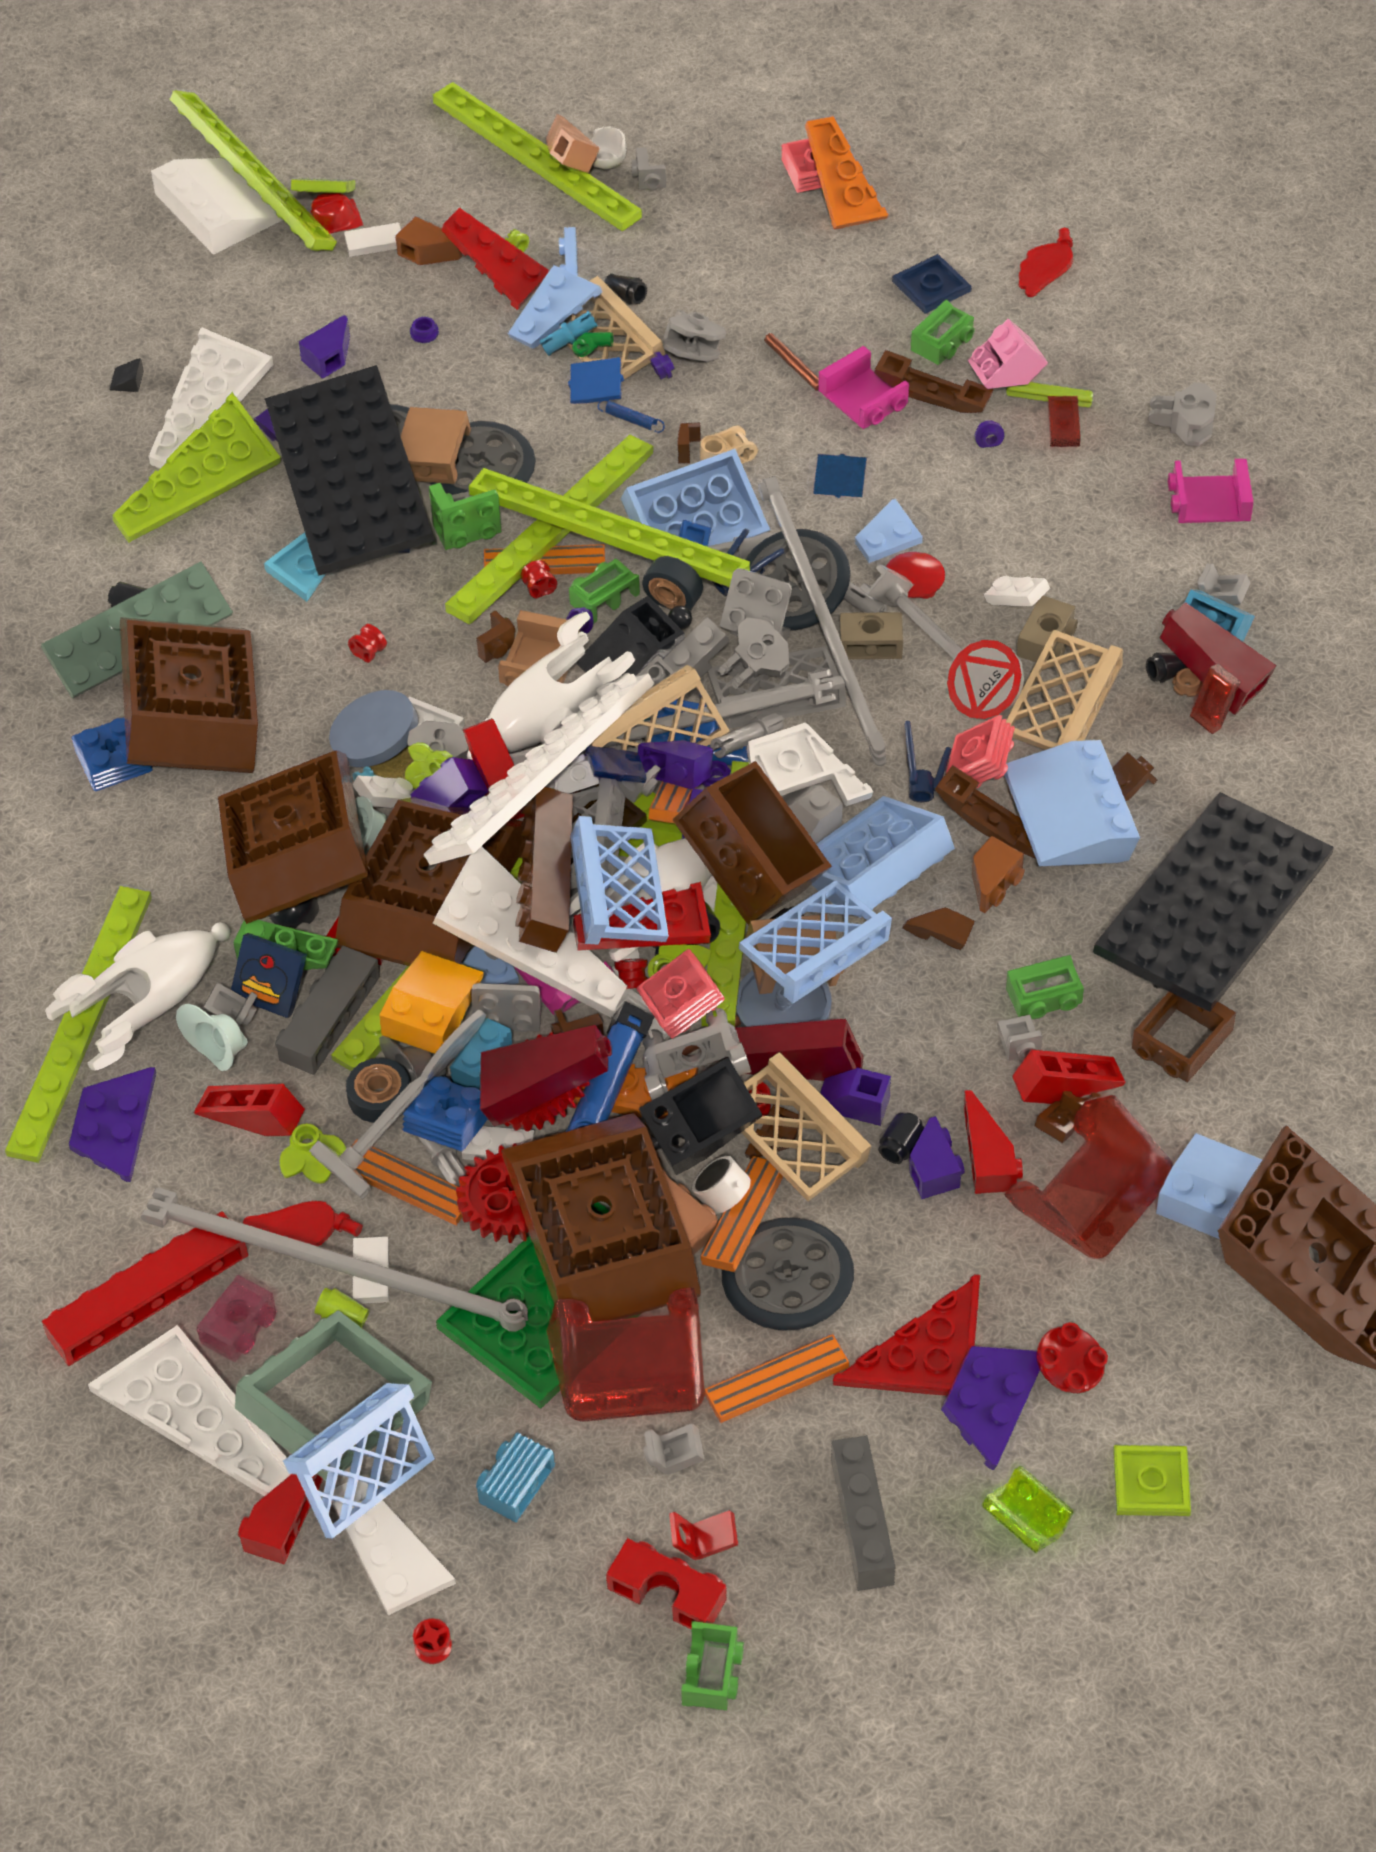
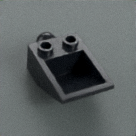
[576,596,692,681]
[639,1058,763,1175]

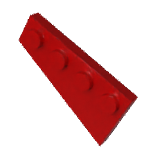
[441,207,550,310]
[573,882,711,951]

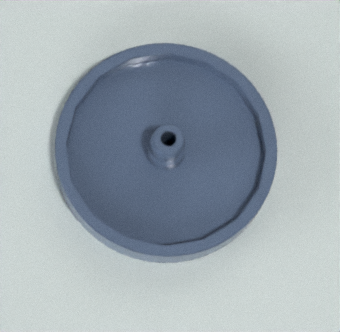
[329,690,418,767]
[736,970,832,1027]

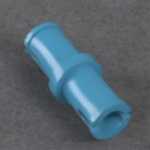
[539,310,598,356]

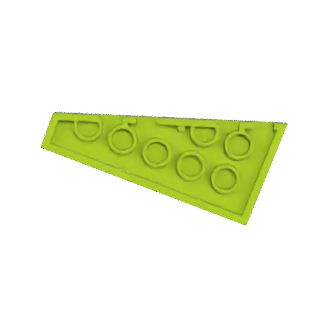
[113,392,281,543]

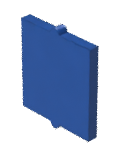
[568,357,624,404]

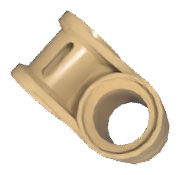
[700,426,758,464]

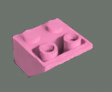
[968,319,1048,389]

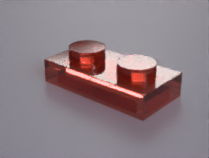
[1047,396,1081,447]
[1190,664,1241,734]

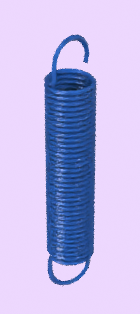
[598,399,665,433]

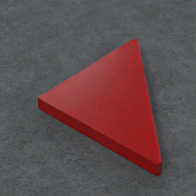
[833,1274,980,1396]

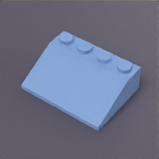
[621,449,770,546]
[1004,740,1140,866]
[811,796,955,918]
[1156,1133,1263,1239]

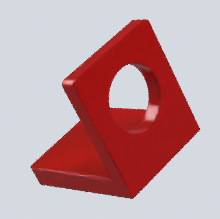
[669,1510,738,1560]

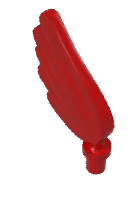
[1018,227,1073,298]
[243,1201,363,1247]

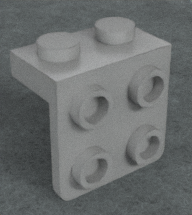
[719,568,792,646]
[472,983,542,1032]

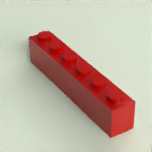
[42,1211,248,1367]

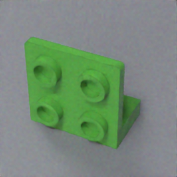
[429,483,501,550]

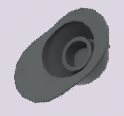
[379,1036,446,1088]

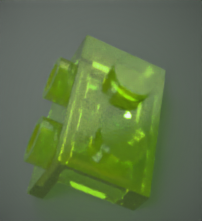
[982,1466,1074,1553]

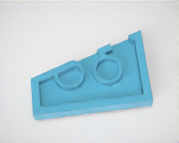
[264,532,326,602]

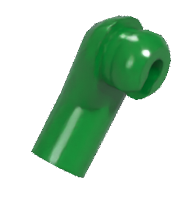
[572,332,614,357]

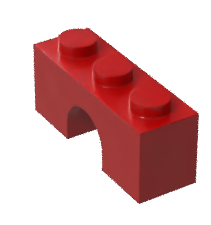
[606,1538,727,1629]

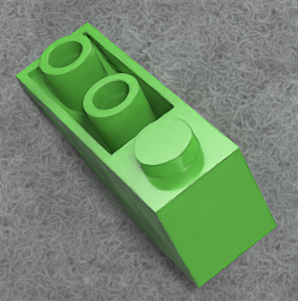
[233,920,338,970]

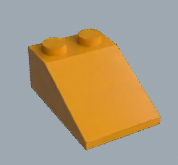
[379,951,484,1054]

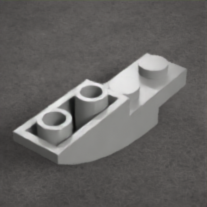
[635,617,730,688]

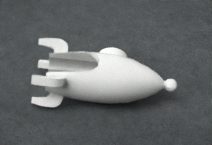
[467,612,635,760]
[569,838,712,978]
[45,922,230,1071]

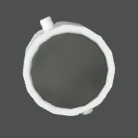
[692,1156,751,1214]

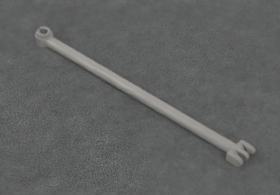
[758,476,886,766]
[510,668,836,765]
[141,1188,528,1331]

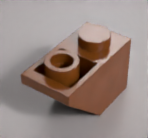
[395,216,463,265]
[972,836,1025,913]

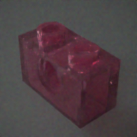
[196,1275,276,1362]

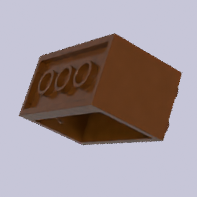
[672,761,832,926]

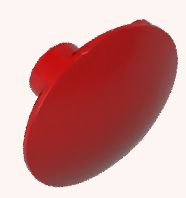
[886,552,945,599]
[1037,1322,1108,1393]

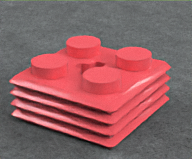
[781,139,822,193]
[946,715,1015,788]
[637,949,725,1039]

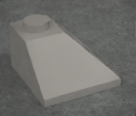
[783,785,843,844]

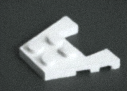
[747,723,873,807]

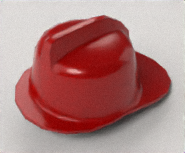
[311,192,364,234]

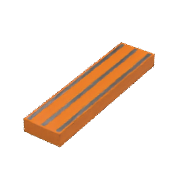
[484,544,605,575]
[648,781,698,823]
[351,1140,462,1226]
[701,1156,783,1272]
[705,1334,849,1423]

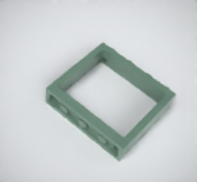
[235,1310,432,1481]

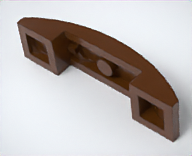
[874,350,994,413]
[935,765,1036,859]

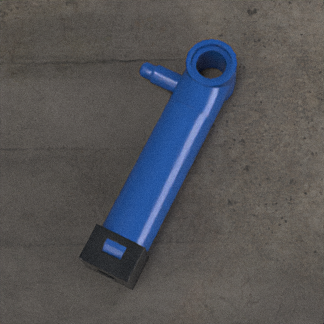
[566,1001,655,1132]

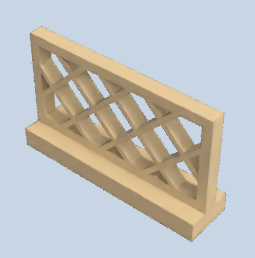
[559,276,665,380]
[1006,629,1123,750]
[590,665,730,773]
[741,1052,871,1201]

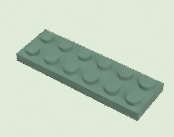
[41,561,233,698]

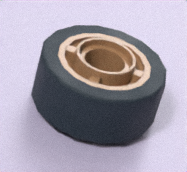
[642,556,704,610]
[346,1058,410,1123]

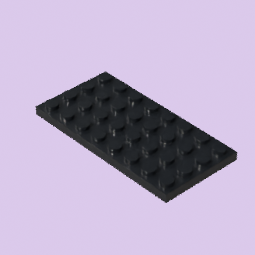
[265,365,434,576]
[1093,792,1334,1012]

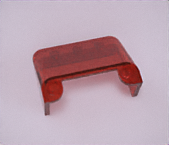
[1004,1095,1173,1259]
[547,1288,705,1422]

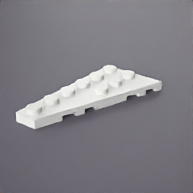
[149,327,274,469]
[433,846,627,1017]
[88,1325,291,1496]

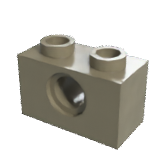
[1017,596,1078,662]
[840,612,903,659]

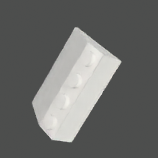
[151,158,283,255]

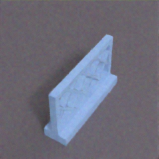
[570,816,669,945]
[739,880,892,1004]
[283,1383,435,1539]

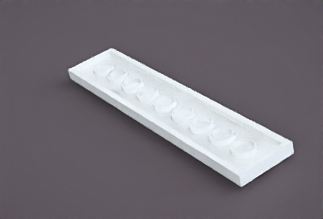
[424,673,654,865]

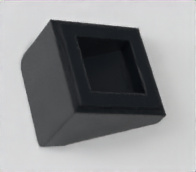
[109,358,144,392]

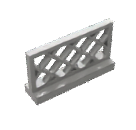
[707,646,846,729]
[570,774,625,889]

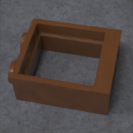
[1132,992,1236,1083]

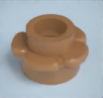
[1172,668,1204,697]

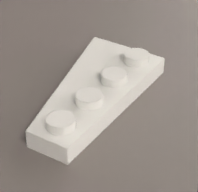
[331,1481,456,1615]

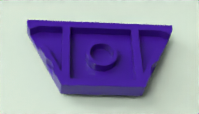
[69,1067,157,1182]
[941,1346,1040,1470]

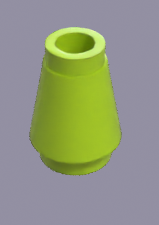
[314,1287,370,1328]

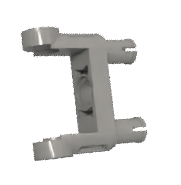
[642,1008,751,1101]

